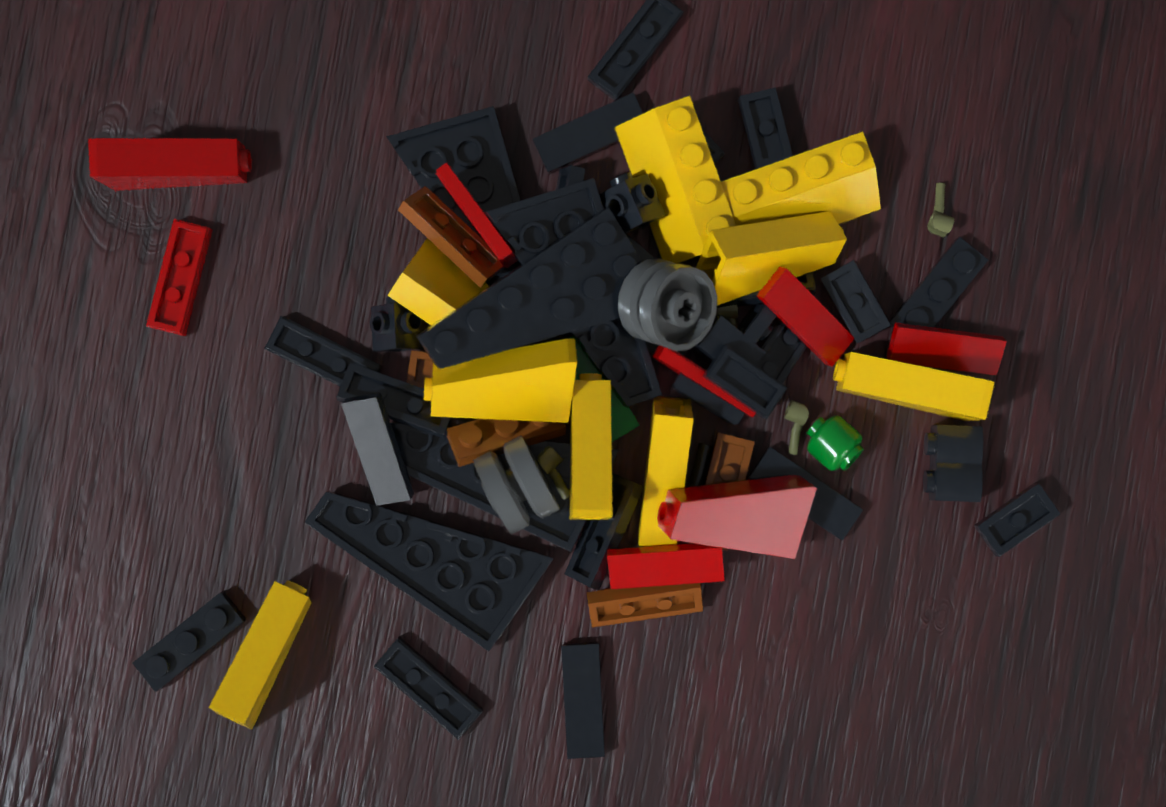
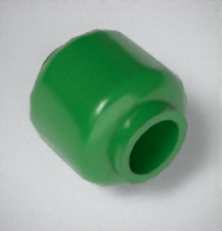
[807,415,864,471]

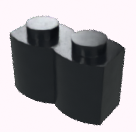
[923,425,983,502]

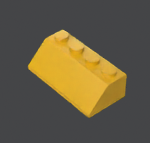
[615,96,736,264]
[721,132,881,226]

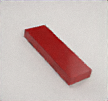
[436,162,518,268]
[146,219,213,336]
[756,266,854,367]
[886,322,1007,375]
[652,346,756,418]
[607,543,725,589]

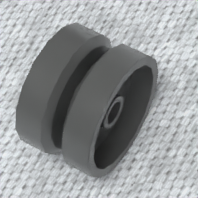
[618,259,717,351]
[473,435,560,534]

